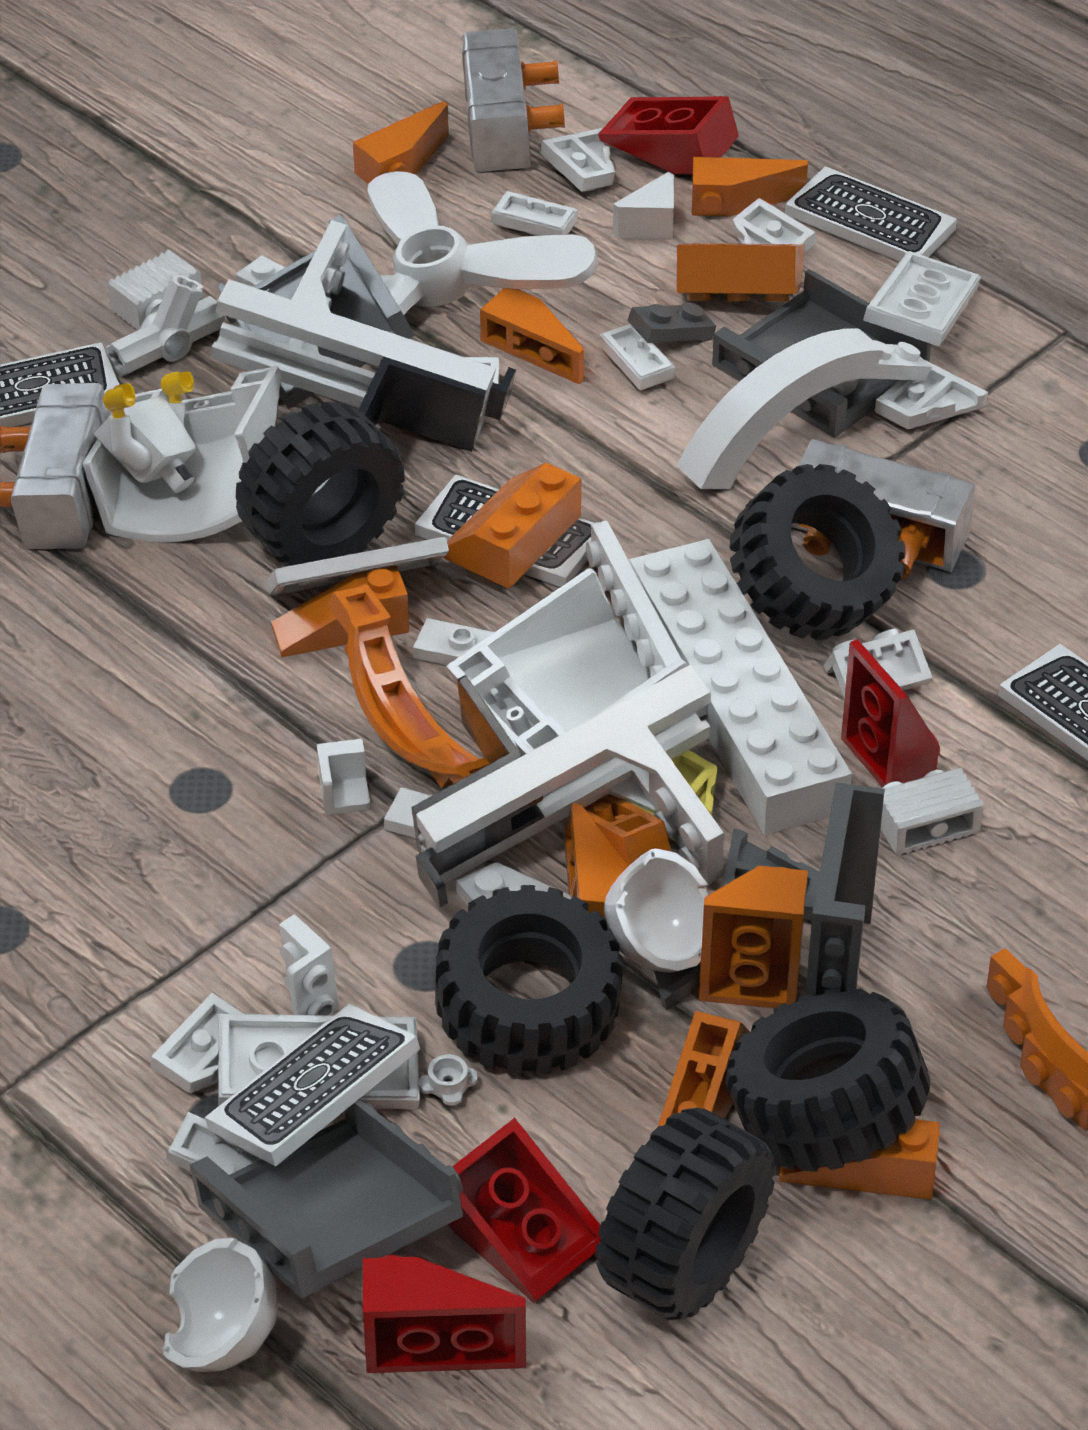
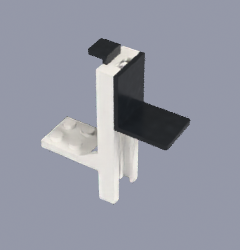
[210,220,516,452]
[411,664,724,908]

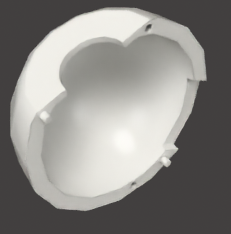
[604,848,708,973]
[162,1238,278,1372]

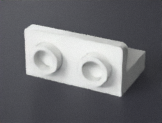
[824,629,933,698]
[279,914,339,1016]

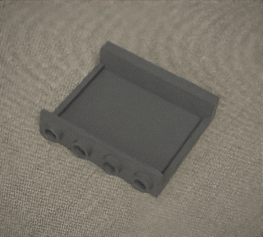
[218,214,415,409]
[712,269,931,438]
[805,782,885,996]
[189,1099,463,1298]

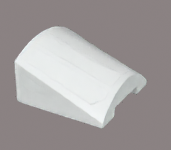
[83,366,281,542]
[446,568,708,756]

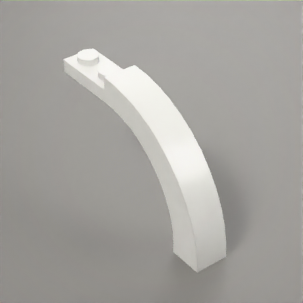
[677,328,932,489]

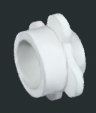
[419,1054,478,1106]

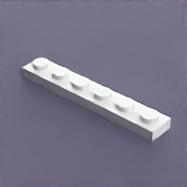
[586,521,681,677]

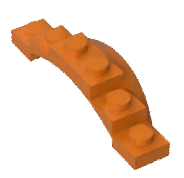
[327,584,490,788]
[986,948,1088,1131]

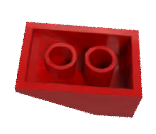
[598,96,739,176]
[841,639,940,788]
[448,1117,600,1303]
[363,1255,526,1373]

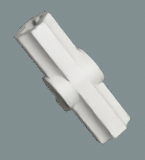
[106,275,225,377]

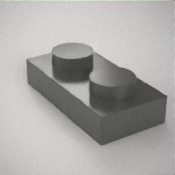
[627,303,717,343]

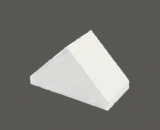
[613,172,674,239]

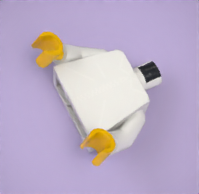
[94,371,196,493]

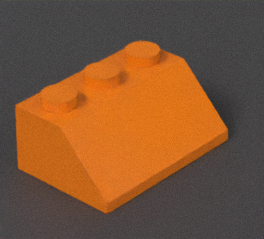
[677,243,805,302]
[443,463,582,589]
[699,866,808,1008]

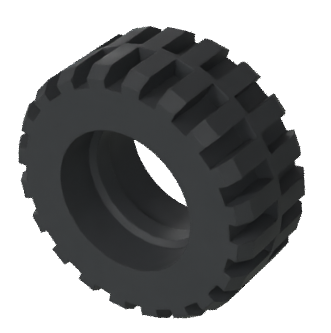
[235,402,405,567]
[729,464,905,640]
[435,885,623,1076]
[725,988,930,1172]
[595,1108,776,1320]

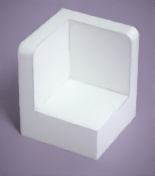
[317,739,370,815]

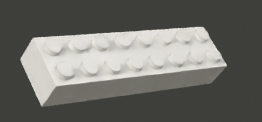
[628,539,852,836]

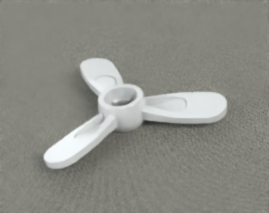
[368,172,598,314]

